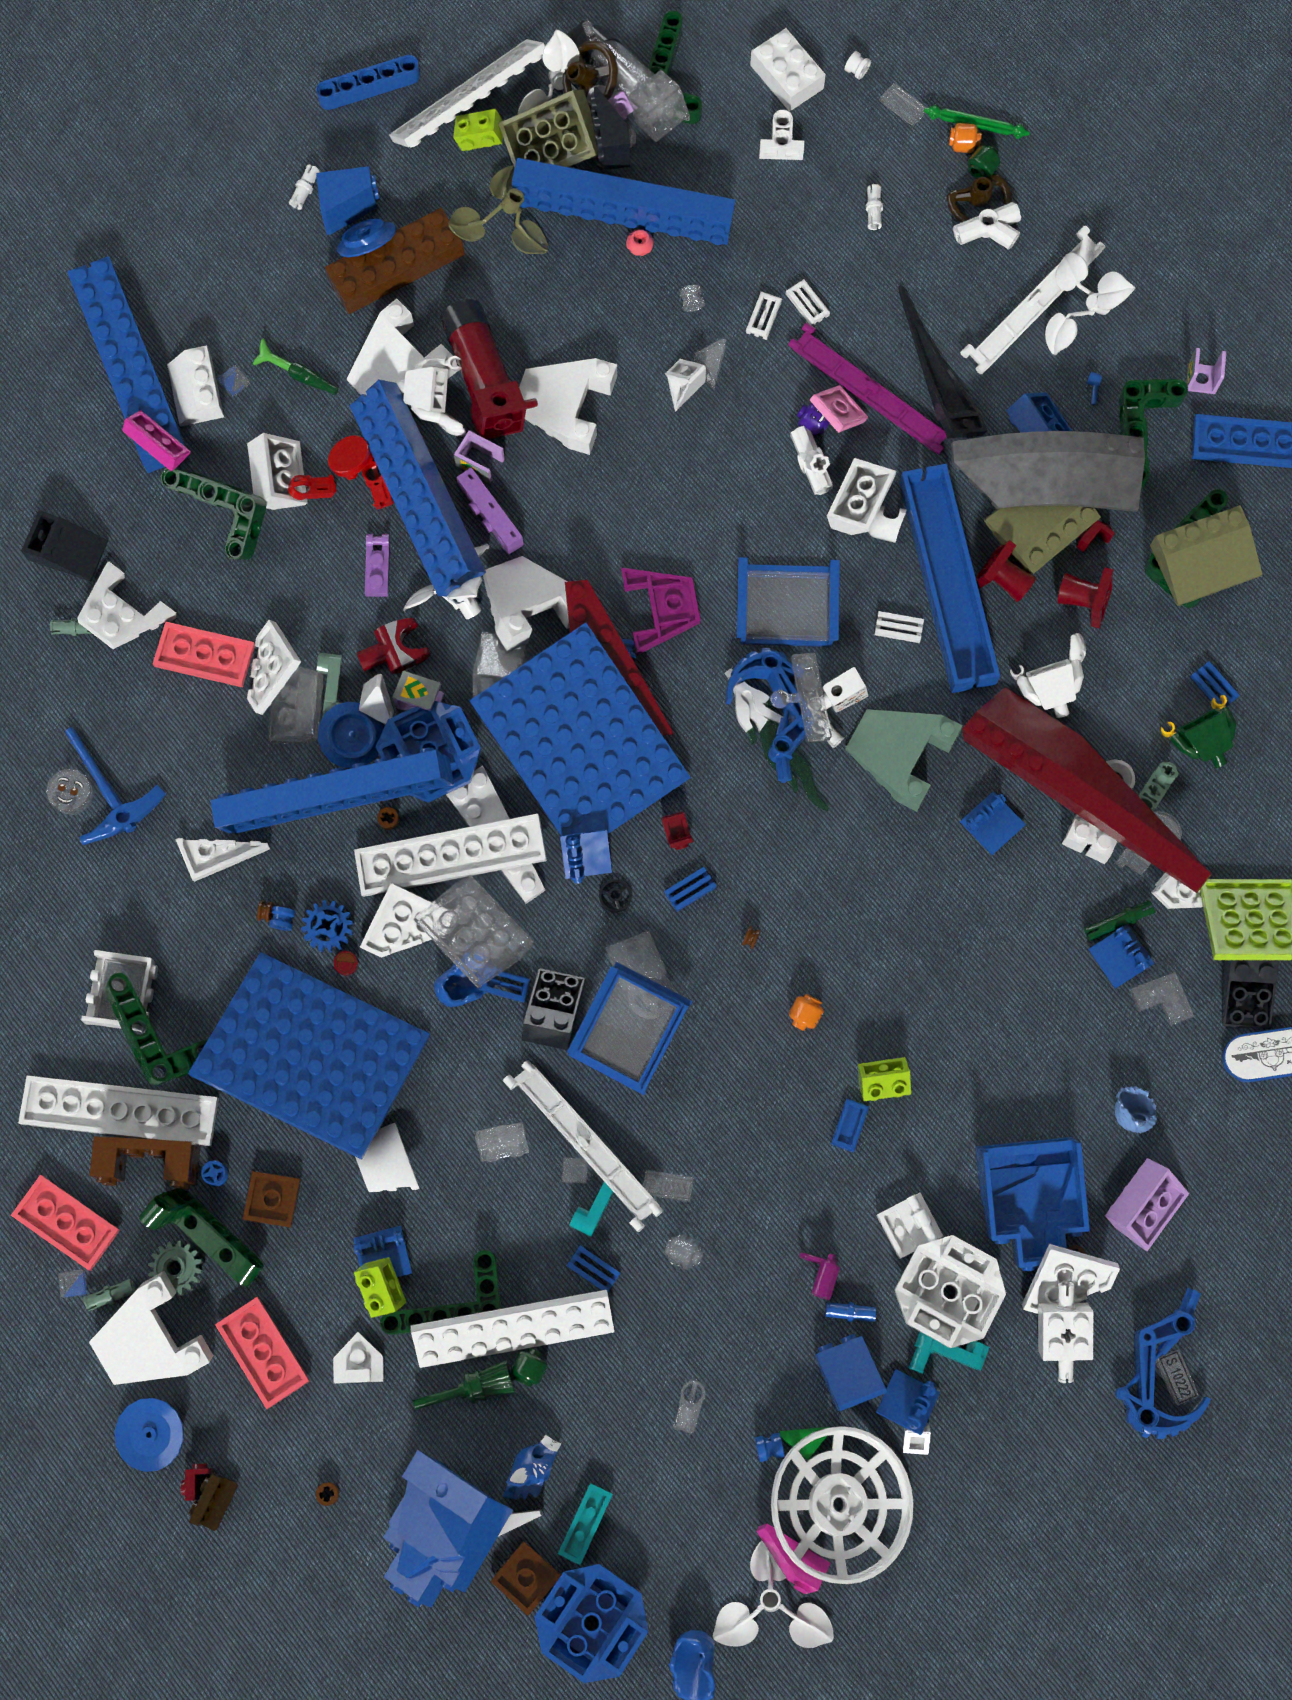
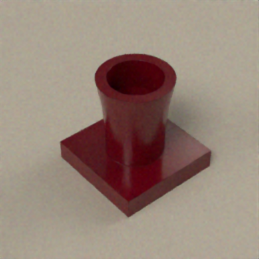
[975,540,1036,602]
[1057,567,1114,629]

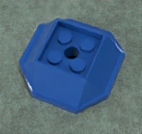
[376,701,481,803]
[534,1564,648,1683]

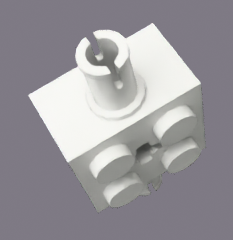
[1038,1282,1093,1383]

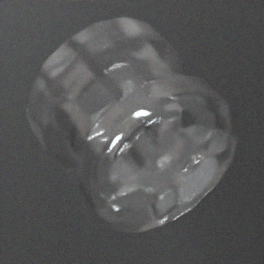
[680,285,705,312]

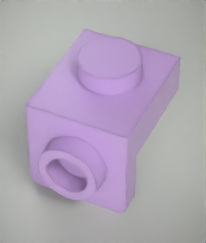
[608,92,634,120]

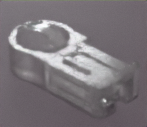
[673,1380,706,1434]

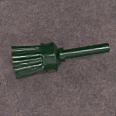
[413,1360,515,1410]

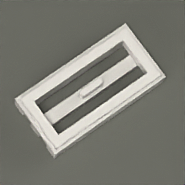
[786,279,830,326]
[746,292,782,340]
[874,611,924,643]

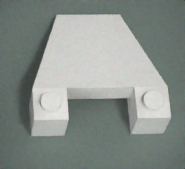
[347,299,457,398]
[519,358,617,455]
[483,556,569,652]
[89,1271,213,1385]

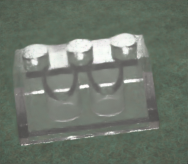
[268,667,323,744]

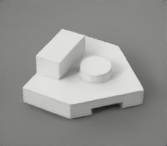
[1151,873,1203,909]
[333,1332,384,1384]

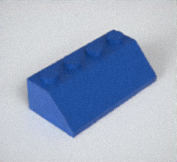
[1006,392,1072,433]

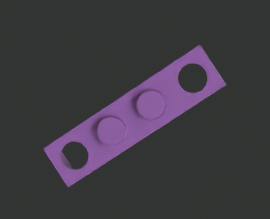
[456,468,524,555]

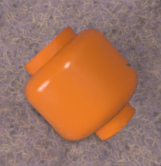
[949,123,981,153]
[788,994,824,1031]

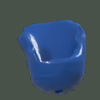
[434,949,497,1007]
[668,1629,715,1700]

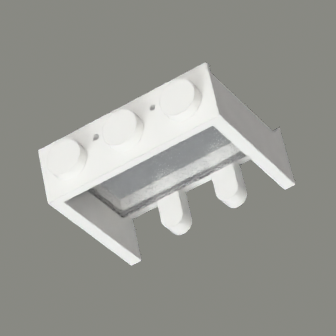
[81,950,158,1032]

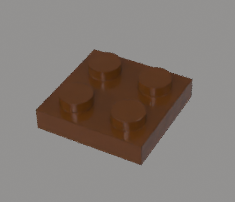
[243,1171,301,1228]
[490,1541,561,1616]

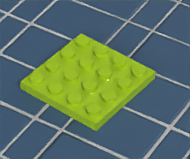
[1200,879,1292,960]

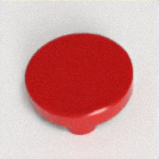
[328,435,374,480]

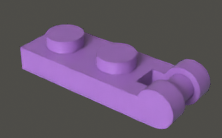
[365,534,390,597]

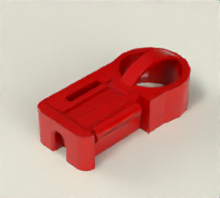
[362,461,394,509]
[288,474,337,500]

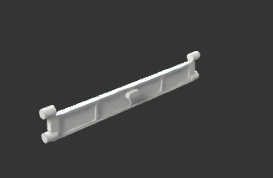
[960,226,1105,374]
[503,1060,663,1232]

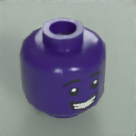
[796,402,830,436]

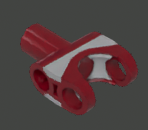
[356,618,430,674]

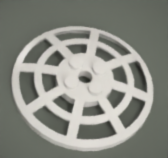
[771,1426,913,1584]

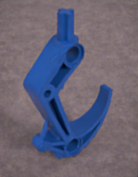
[725,648,814,783]
[1115,1288,1211,1439]

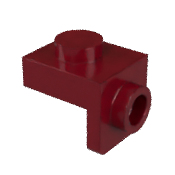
[1077,520,1115,552]
[661,811,694,850]
[181,1463,214,1501]

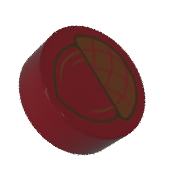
[334,951,358,976]

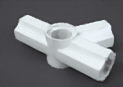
[953,202,1021,250]
[790,426,833,495]

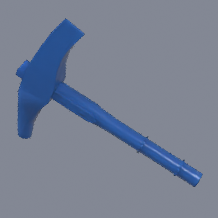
[65,727,166,845]

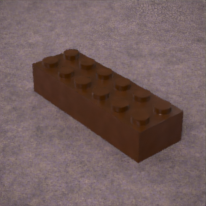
[324,207,465,315]

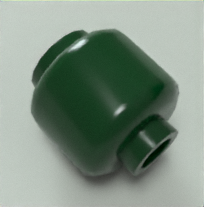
[968,146,1001,179]
[511,1348,548,1387]

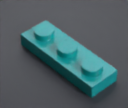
[558,1483,613,1565]

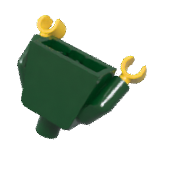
[1161,695,1237,768]

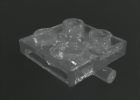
[474,1122,529,1162]

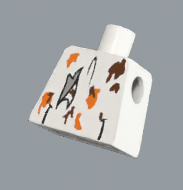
[814,667,868,713]

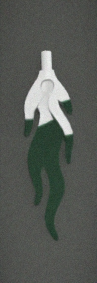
[725,668,829,811]

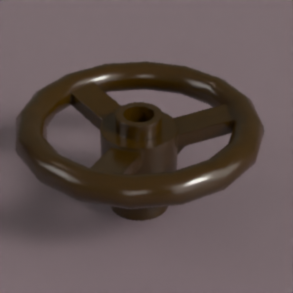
[562,41,618,110]

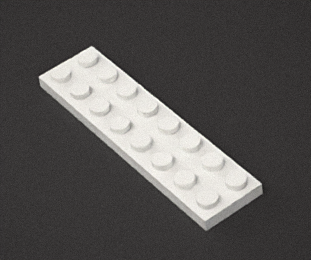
[389,39,545,148]
[354,814,547,897]
[18,1076,219,1146]
[411,1290,614,1368]

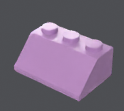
[1105,1158,1189,1251]

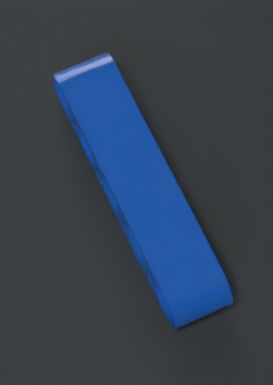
[316,55,420,110]

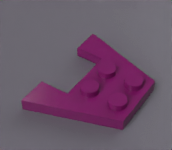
[621,567,700,656]

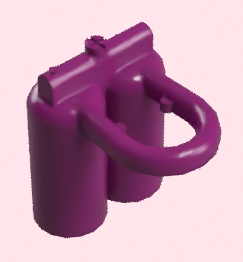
[799,1253,840,1301]

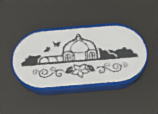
[1222,1027,1292,1083]

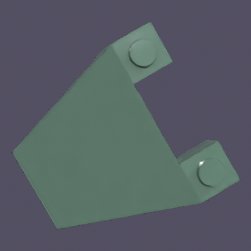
[845,709,963,812]

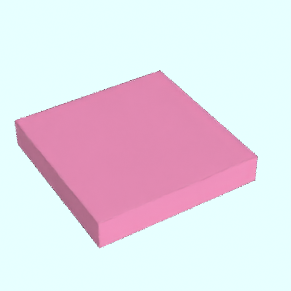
[810,385,868,433]

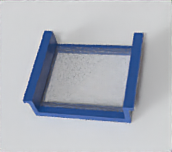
[737,557,840,647]
[567,962,693,1095]

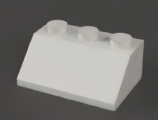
[167,345,224,427]
[247,433,308,510]
[827,458,896,535]

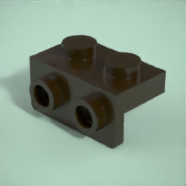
[189,1474,238,1531]

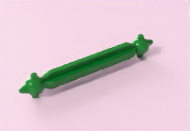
[923,105,1030,139]

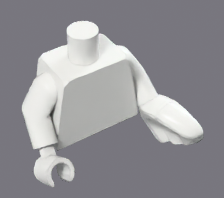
[398,356,466,436]
[1010,633,1086,718]

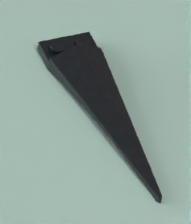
[898,286,987,439]

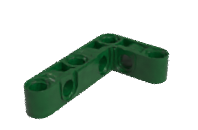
[1119,379,1188,489]
[161,468,267,560]
[1144,489,1228,608]
[104,973,207,1086]
[139,1188,264,1287]

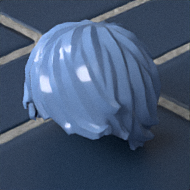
[1115,1086,1157,1133]

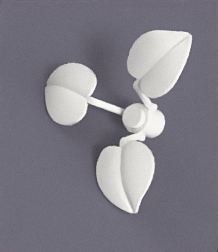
[518,29,614,114]
[1045,253,1135,355]
[403,544,489,619]
[713,1541,834,1648]

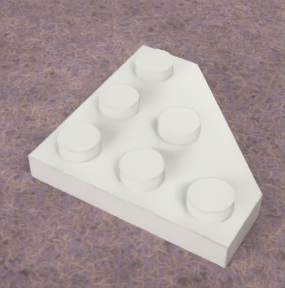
[247,620,301,715]
[360,883,455,957]
[1022,1244,1120,1314]

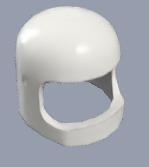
[868,506,907,543]

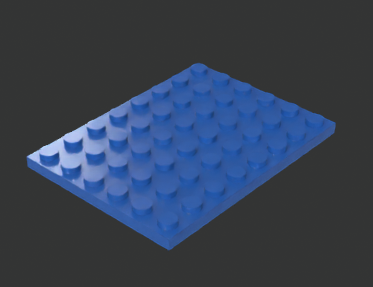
[469,623,691,836]
[189,952,430,1160]

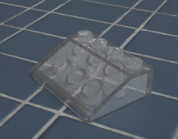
[413,874,534,988]

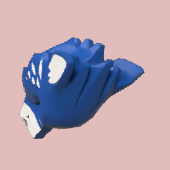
[503,1435,561,1500]

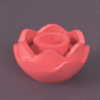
[626,229,654,256]

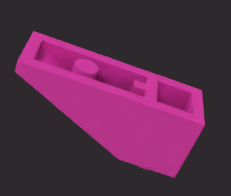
[756,1524,831,1594]

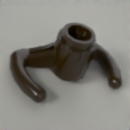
[947,174,1012,223]

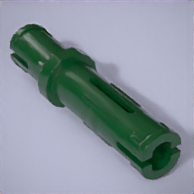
[1083,900,1155,941]

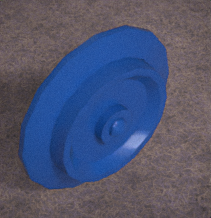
[337,219,396,257]
[317,702,384,768]
[115,1398,184,1472]

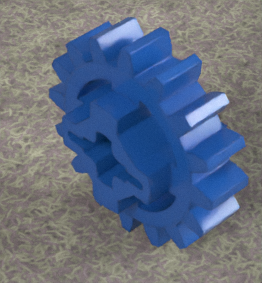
[301,900,354,953]

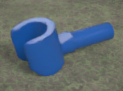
[1087,372,1102,405]

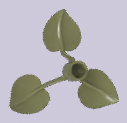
[448,165,548,254]

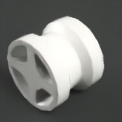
[845,51,871,80]

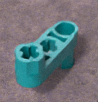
[569,1182,614,1237]
[908,1332,990,1374]

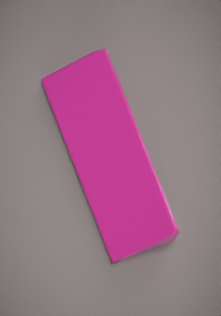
[123,410,190,471]

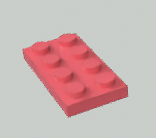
[153,622,255,688]
[11,1175,120,1271]
[215,1297,310,1409]

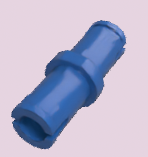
[825,1302,876,1322]

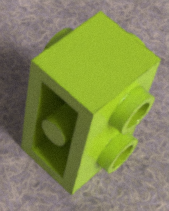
[453,109,503,151]
[858,1057,911,1101]
[354,1257,406,1318]

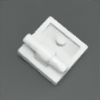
[876,1193,943,1259]

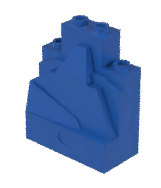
[975,1137,1090,1271]
[383,1450,513,1608]

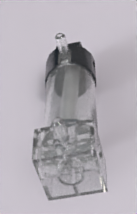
[566,21,689,142]

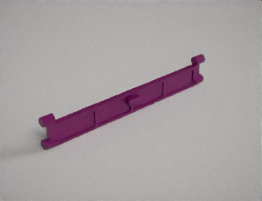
[788,322,953,455]

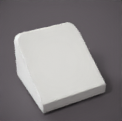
[903,1423,931,1454]

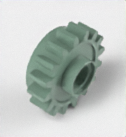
[148,1241,204,1295]

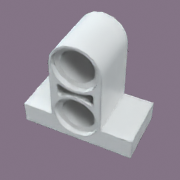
[759,110,804,160]

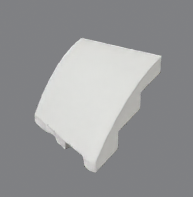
[355,1123,419,1192]

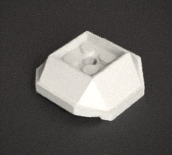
[895,1235,1006,1348]

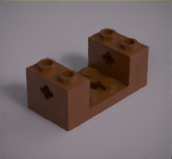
[89,1136,201,1190]

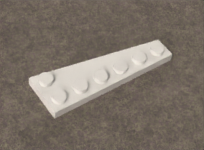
[446,766,545,904]

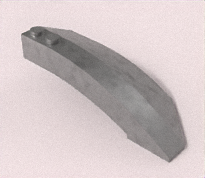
[951,431,1145,512]

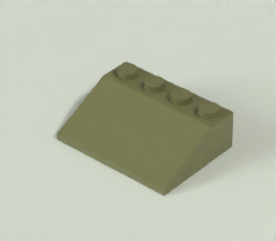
[498,90,598,168]
[1150,505,1263,606]
[984,506,1101,574]

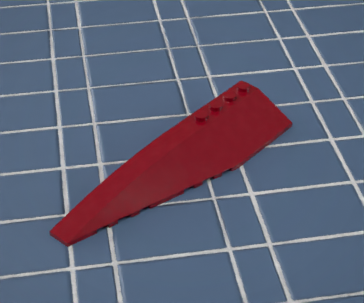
[962,687,1211,893]

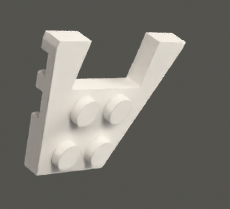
[78,562,176,649]

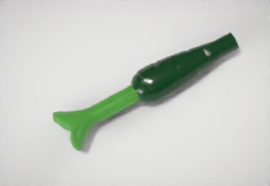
[253,338,339,396]

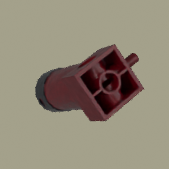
[440,299,538,440]

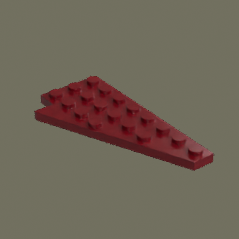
[565,580,673,736]

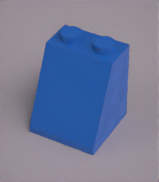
[316,166,379,235]
[815,1333,887,1411]

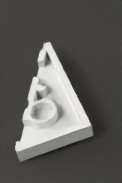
[176,838,270,882]

